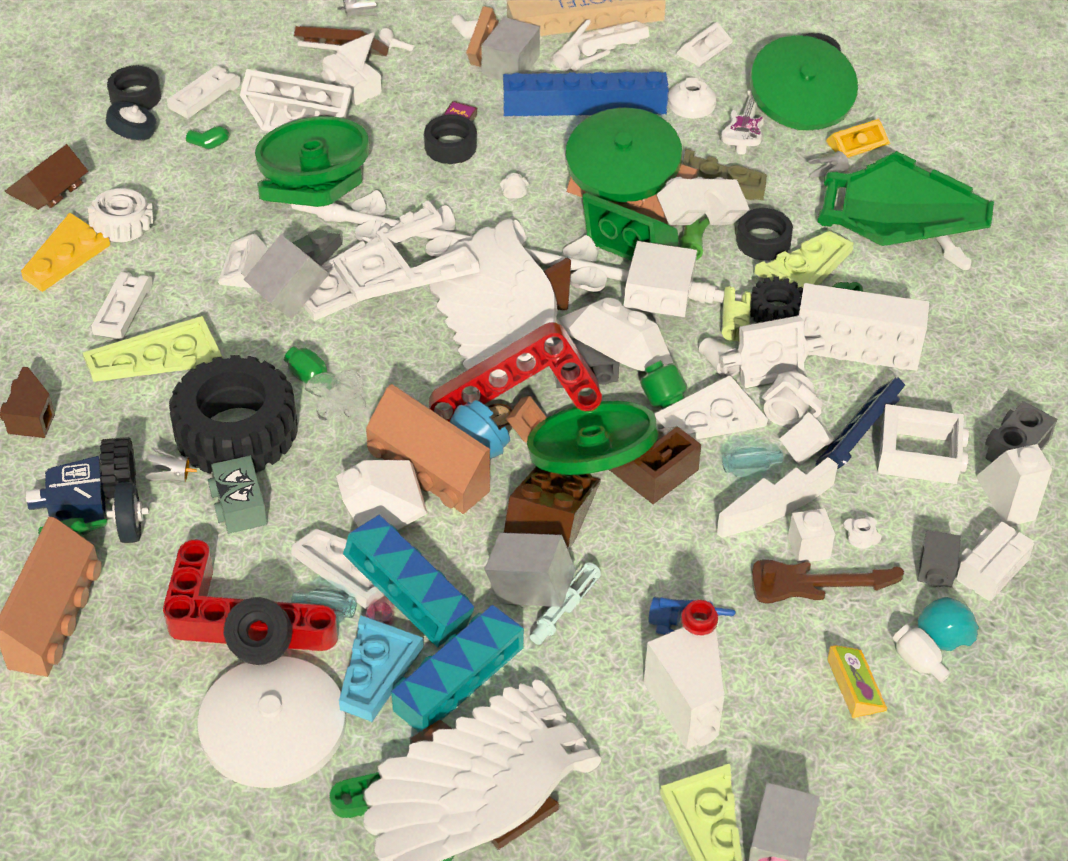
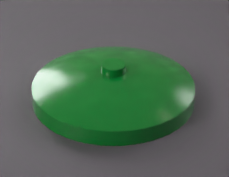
[749,35,858,131]
[566,108,682,202]
[255,116,370,186]
[527,401,659,475]

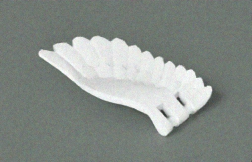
[430,219,557,393]
[363,679,601,861]

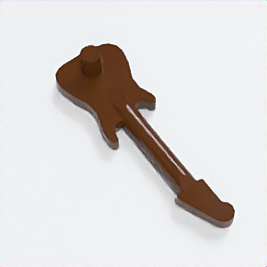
[752,559,904,604]

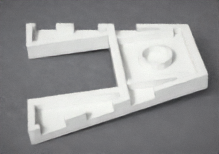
[333,200,480,301]

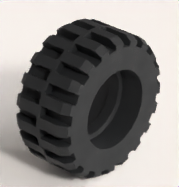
[169,355,298,474]

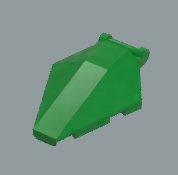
[817,151,994,246]

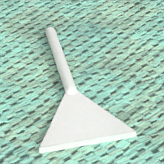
[297,33,374,71]

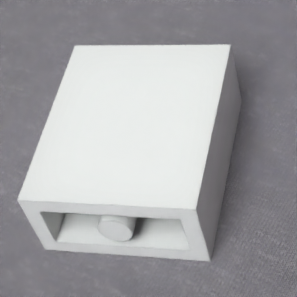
[624,241,697,317]

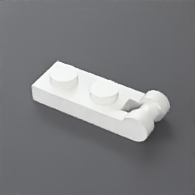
[573,21,649,56]
[167,66,241,119]
[91,272,152,339]

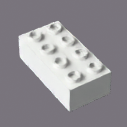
[799,283,929,371]

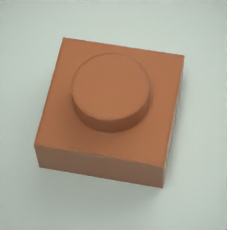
[506,396,547,442]

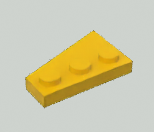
[21,213,110,292]

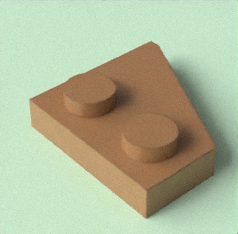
[466,6,499,67]

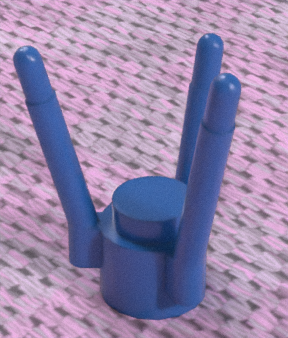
[649,596,736,635]

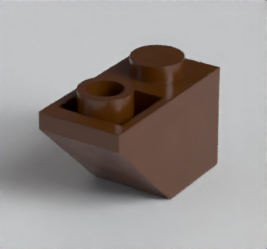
[0,367,55,438]

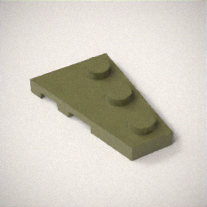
[683,149,767,200]

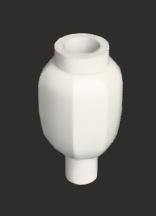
[892,624,951,683]

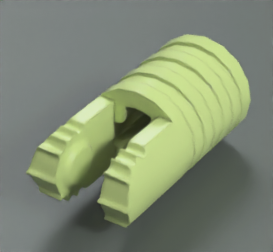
[722,286,751,341]

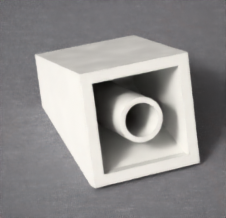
[644,620,724,749]

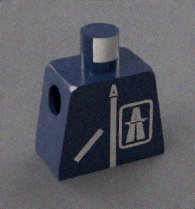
[26,456,106,524]

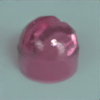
[365,602,394,626]

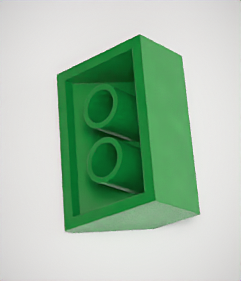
[582,193,679,261]

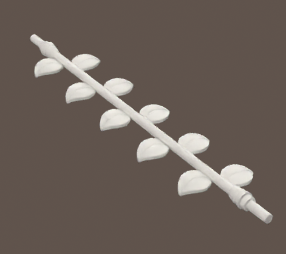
[291,190,742,304]

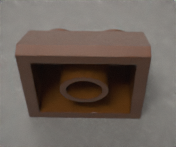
[4,144,89,210]

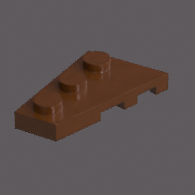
[294,26,389,57]

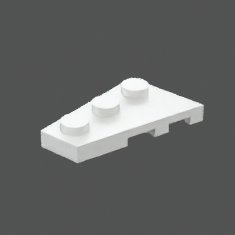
[291,529,384,609]

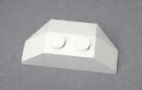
[240,69,352,132]
[557,297,673,371]

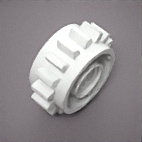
[88,188,153,242]

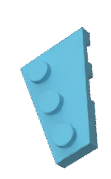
[339,615,423,722]

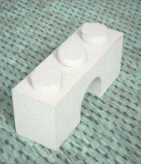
[657,177,750,225]

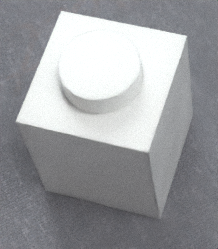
[788,508,835,564]

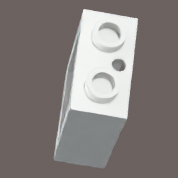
[878,404,969,484]

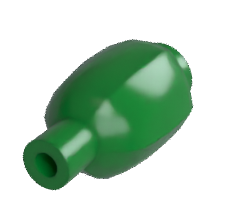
[284,346,337,390]

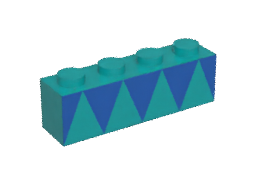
[343,514,475,648]
[391,605,524,732]

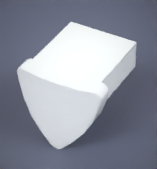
[779,412,835,465]

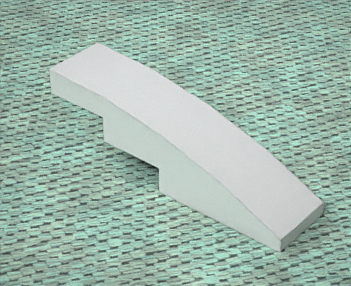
[717,457,838,537]

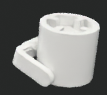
[762,372,823,428]

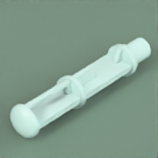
[530,562,601,645]

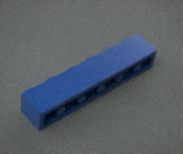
[503,71,669,116]

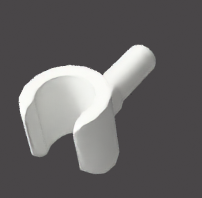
[379,28,414,51]

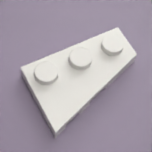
[654,375,768,440]

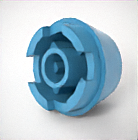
[450,400,510,459]

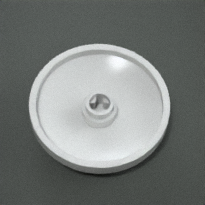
[197,656,346,788]

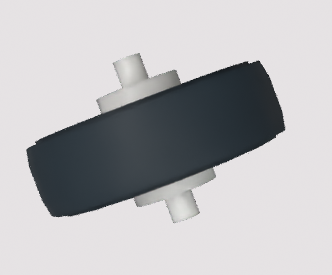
[106,102,156,141]
[107,482,149,543]

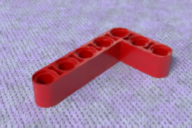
[429,322,602,422]
[163,539,338,651]

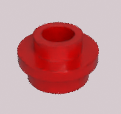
[681,600,718,635]

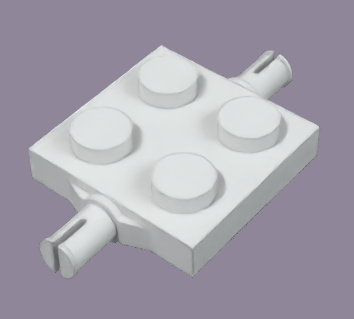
[719,316,825,388]

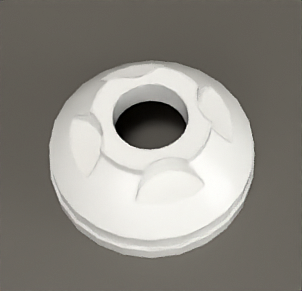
[668,78,716,118]

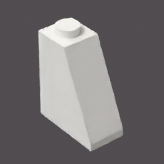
[977,444,1052,526]

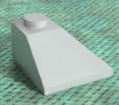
[336,460,428,530]

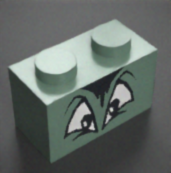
[208,455,267,534]

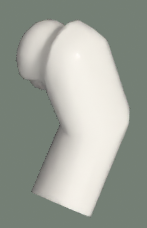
[452,15,478,38]

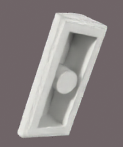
[676,22,733,67]
[218,234,267,288]

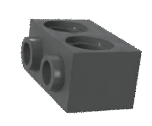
[985,401,1057,462]

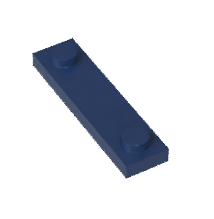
[816,377,906,469]

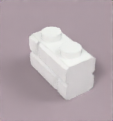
[322,51,381,105]
[956,522,1034,601]

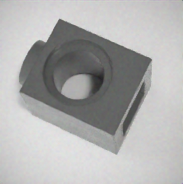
[918,530,961,588]

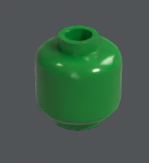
[640,360,687,410]

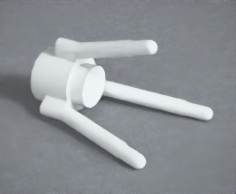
[553,20,610,71]

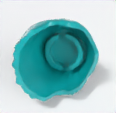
[917,597,979,651]

